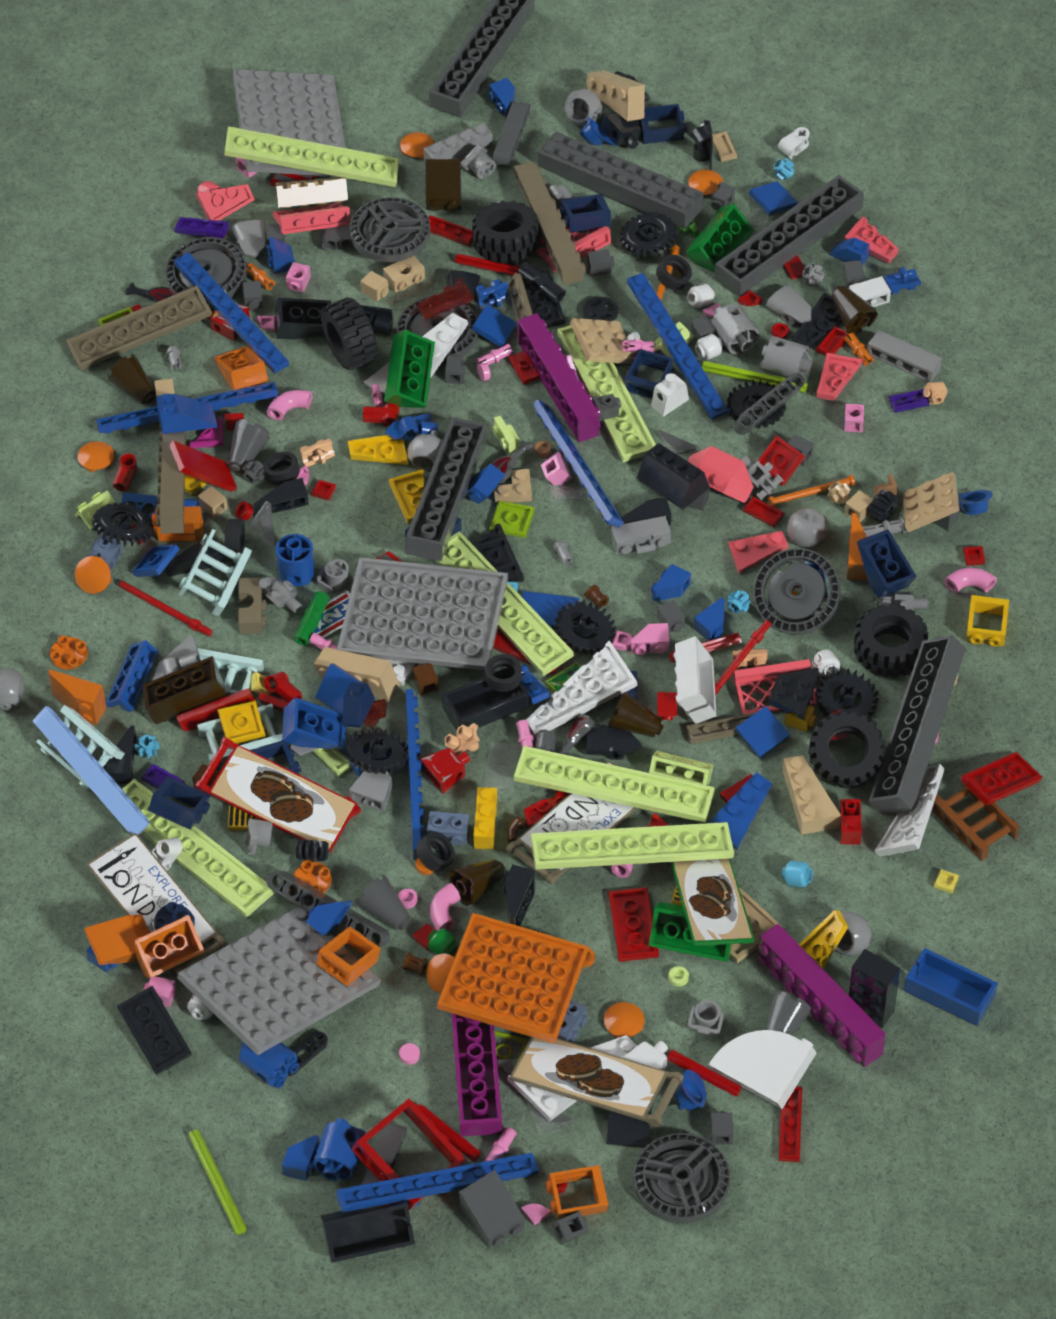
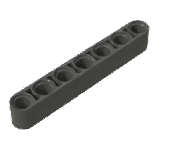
[266,871,390,947]

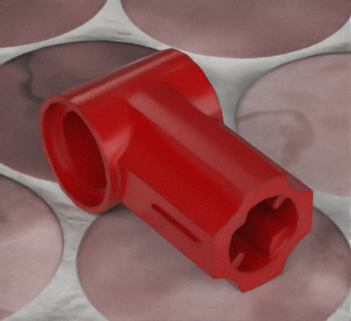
[363,403,400,427]
[113,453,138,492]
[264,672,303,703]

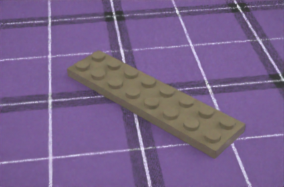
[66,286,212,371]

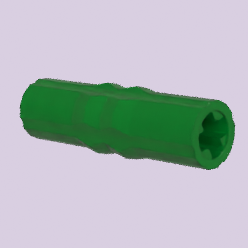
[293,591,330,646]

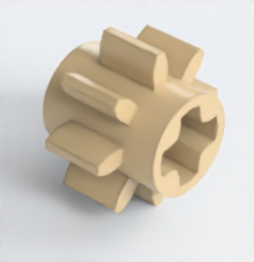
[827,481,851,504]

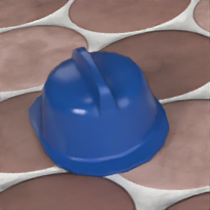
[580,116,617,146]
[958,490,993,515]
[674,1070,707,1111]

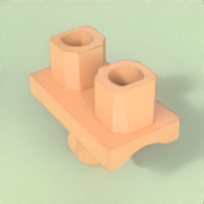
[300,438,335,467]
[732,649,768,670]
[445,723,480,755]

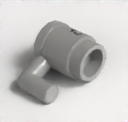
[549,185,574,207]

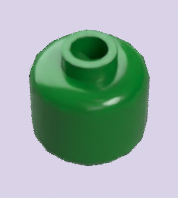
[427,928,458,955]

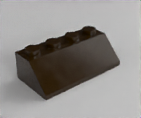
[142,656,226,725]

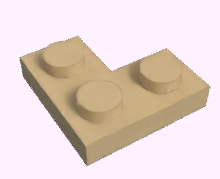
[494,469,532,504]

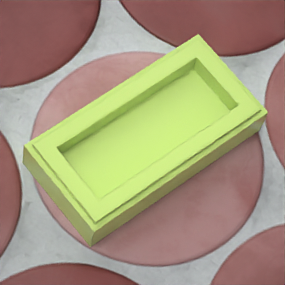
[313,748,352,777]

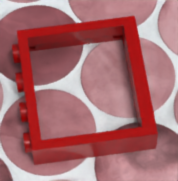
[351,1098,466,1211]

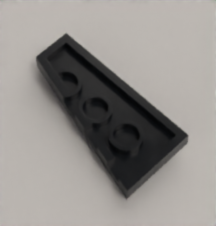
[791,293,843,349]

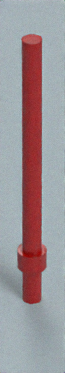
[118,580,213,637]
[715,620,772,695]

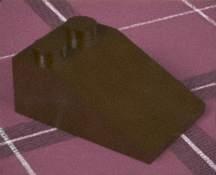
[425,159,462,211]

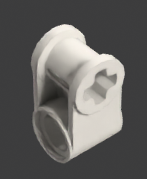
[778,127,810,159]
[152,838,183,871]

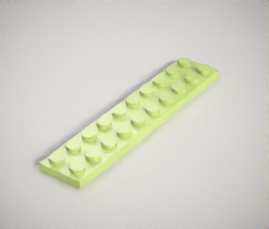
[224,126,399,187]
[557,325,656,462]
[435,531,574,676]
[514,746,715,823]
[122,779,275,918]
[530,822,734,870]

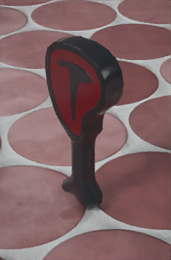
[125,283,175,303]

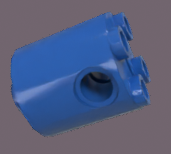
[275,534,315,587]
[239,1042,299,1089]
[313,1118,366,1181]

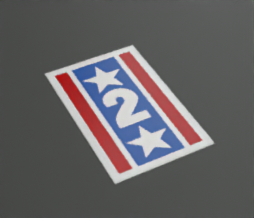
[314,590,350,638]

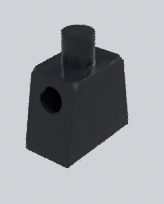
[600,113,641,149]

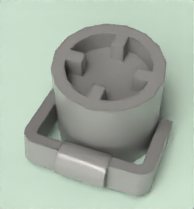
[461,144,496,179]
[316,559,350,593]
[245,819,272,855]
[688,1000,725,1035]

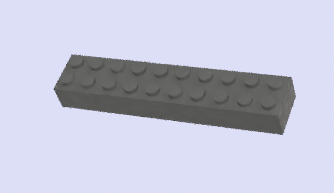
[429,0,534,117]
[537,131,704,228]
[715,175,864,297]
[405,417,488,561]
[869,635,966,814]

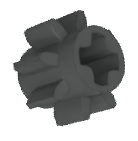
[242,461,266,483]

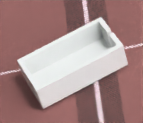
[674,636,716,724]

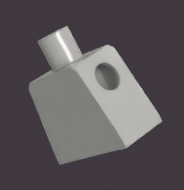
[349,770,392,812]

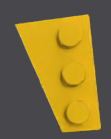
[348,435,408,465]
[389,469,424,524]

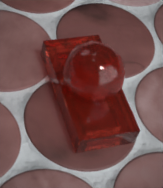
[363,699,387,727]

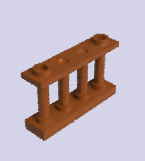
[932,785,1019,861]

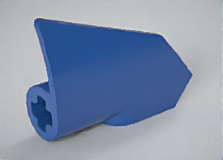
[385,413,438,440]

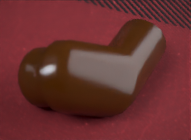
[507,816,527,843]

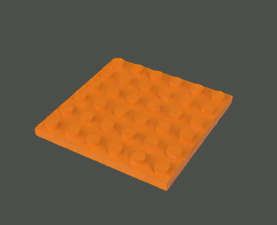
[437,913,589,1044]

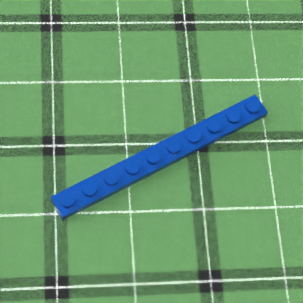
[174,252,289,374]
[627,273,728,420]
[96,382,278,434]
[533,399,624,527]
[406,689,424,860]
[336,1153,539,1212]

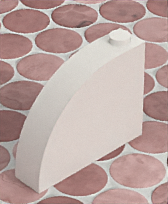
[709,1030,817,1109]

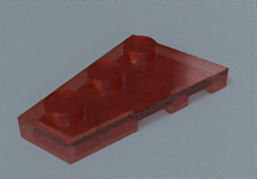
[417,277,474,319]

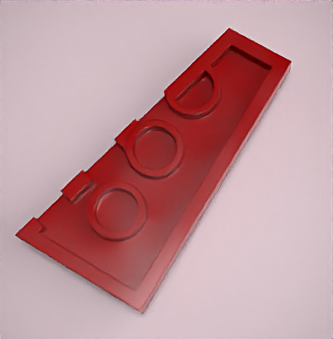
[177,688,259,732]

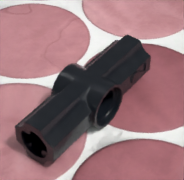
[518,262,566,303]

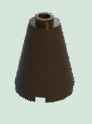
[831,286,878,335]
[107,354,156,404]
[608,692,664,738]
[448,859,505,906]

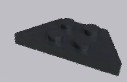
[472,523,524,582]
[769,668,819,720]

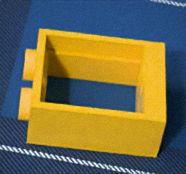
[966,595,1009,647]

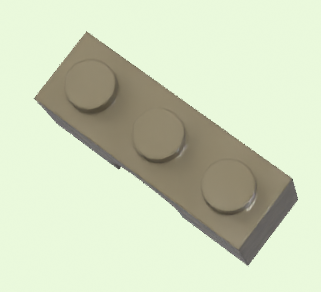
[239,577,266,634]

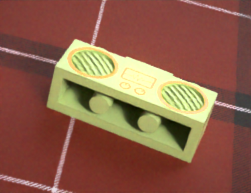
[649,750,714,786]

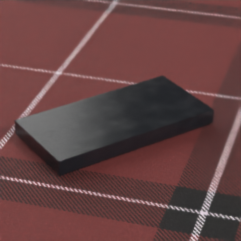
[522,270,566,327]
[117,986,193,1075]

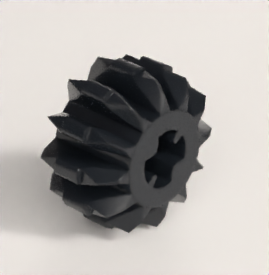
[868,489,899,522]
[295,839,329,861]

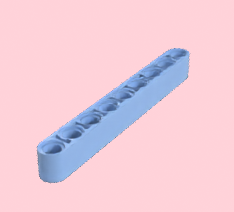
[33,706,150,835]

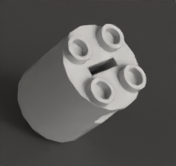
[712,303,760,355]
[760,335,812,378]

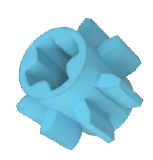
[773,158,795,180]
[727,590,751,613]
[135,734,160,759]

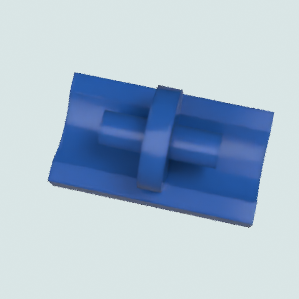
[884,267,921,294]
[476,279,509,308]

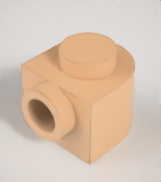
[923,382,948,405]

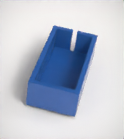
[904,948,998,1026]

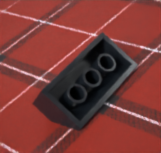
[637,443,710,510]

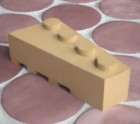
[783,755,841,835]

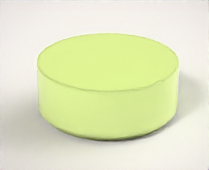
[668,966,689,986]

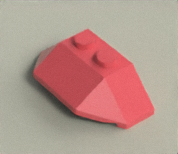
[688,446,754,504]

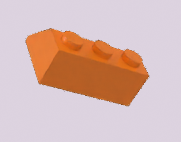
[134,915,205,978]

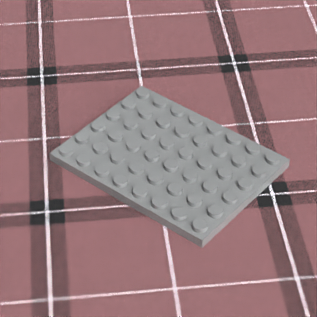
[232,69,346,176]
[337,557,508,671]
[177,906,381,1055]

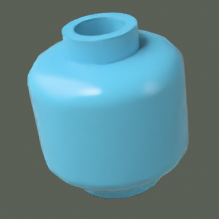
[782,861,813,887]

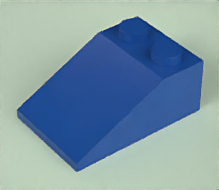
[156,394,217,434]
[282,697,346,750]

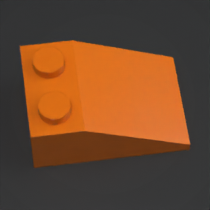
[213,346,269,390]
[847,513,868,581]
[48,669,106,725]
[84,914,150,965]

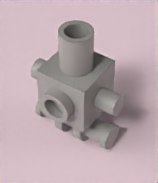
[741,456,784,501]
[259,577,302,614]
[881,591,928,610]

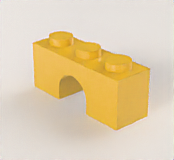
[474,787,498,849]

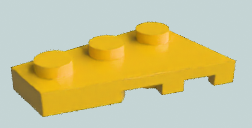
[799,910,848,970]

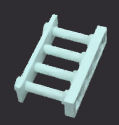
[178,529,252,616]
[198,648,264,698]
[197,704,283,770]
[37,705,125,790]

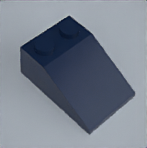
[857,529,917,598]

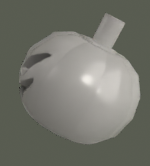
[564,88,602,127]
[407,430,448,472]
[787,508,828,548]
[0,668,24,711]
[835,912,872,956]

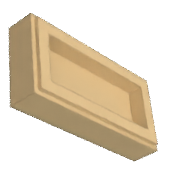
[712,131,737,162]

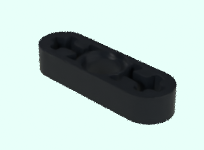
[288,1031,328,1076]

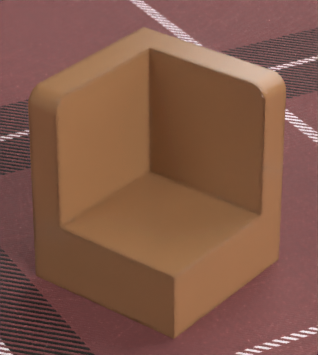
[873,474,897,496]

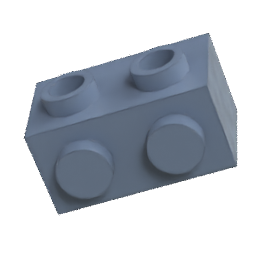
[86,535,123,572]
[427,811,470,845]
[558,1000,588,1043]

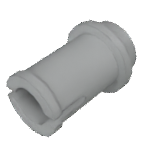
[166,346,182,370]
[553,541,573,565]

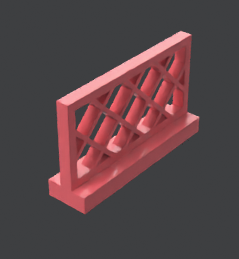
[272,203,351,234]
[535,226,611,272]
[733,659,818,715]

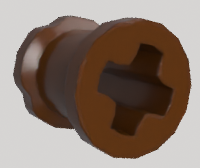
[585,585,609,609]
[402,952,428,976]

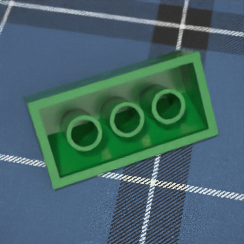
[686,203,754,273]
[384,330,435,408]
[649,902,733,962]

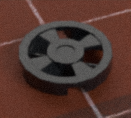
[583,297,618,321]

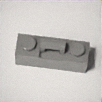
[611,516,671,554]

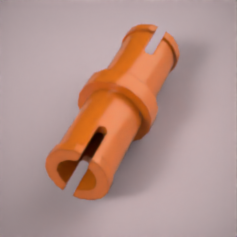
[247,263,275,290]
[844,333,874,366]

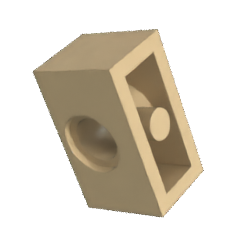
[383,256,425,293]

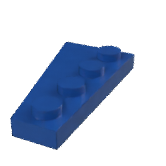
[708,772,772,850]

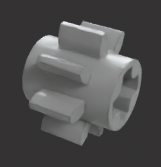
[802,263,824,286]

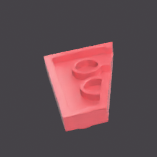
[195,184,255,221]
[844,216,898,264]
[816,353,863,401]
[728,531,788,574]

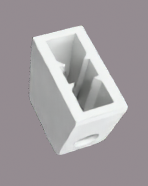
[651,373,689,417]
[622,1041,668,1070]

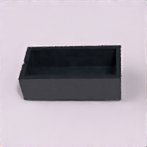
[442,667,529,731]
[849,949,901,1028]
[321,1200,415,1263]

